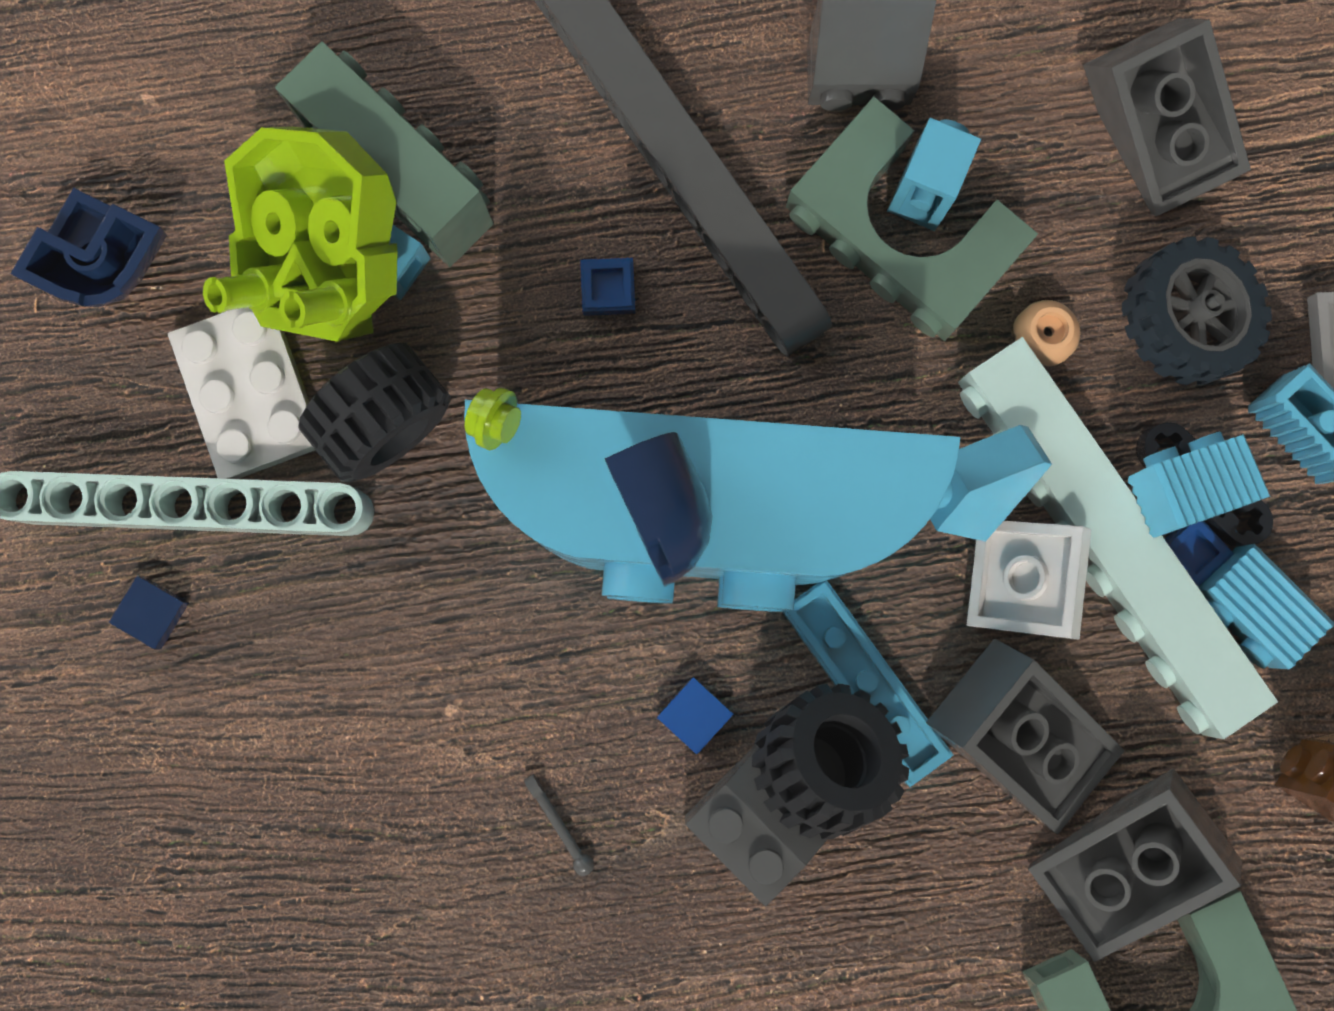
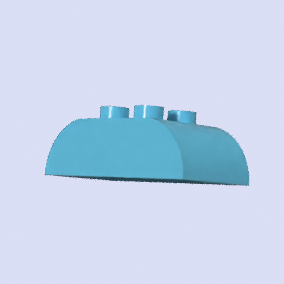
[464,400,960,612]

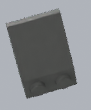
[807,0,937,111]
[1083,18,1251,216]
[926,639,1125,835]
[685,738,845,907]
[1028,768,1242,962]

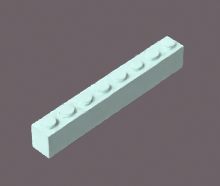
[958,337,1278,739]

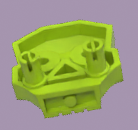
[203,127,398,342]

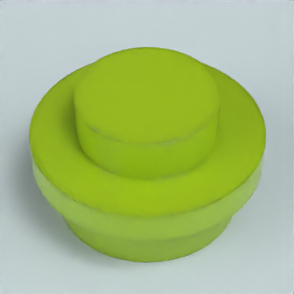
[465,388,521,451]

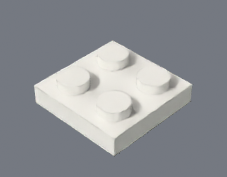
[967,521,1091,640]

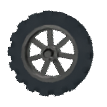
[1122,236,1272,385]

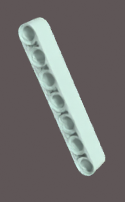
[0,471,374,536]

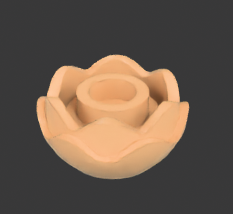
[1013,300,1081,366]

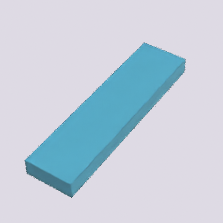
[782,580,954,787]

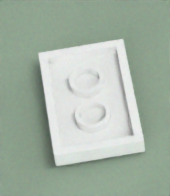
[167,307,315,479]

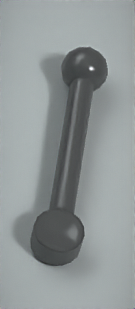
[524,774,594,876]

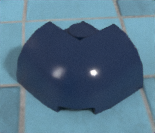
[10,188,167,307]
[605,432,713,587]

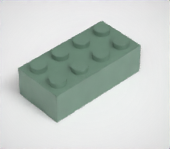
[275,41,493,268]

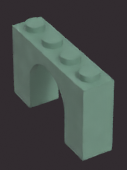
[786,97,1038,341]
[1022,889,1297,1011]

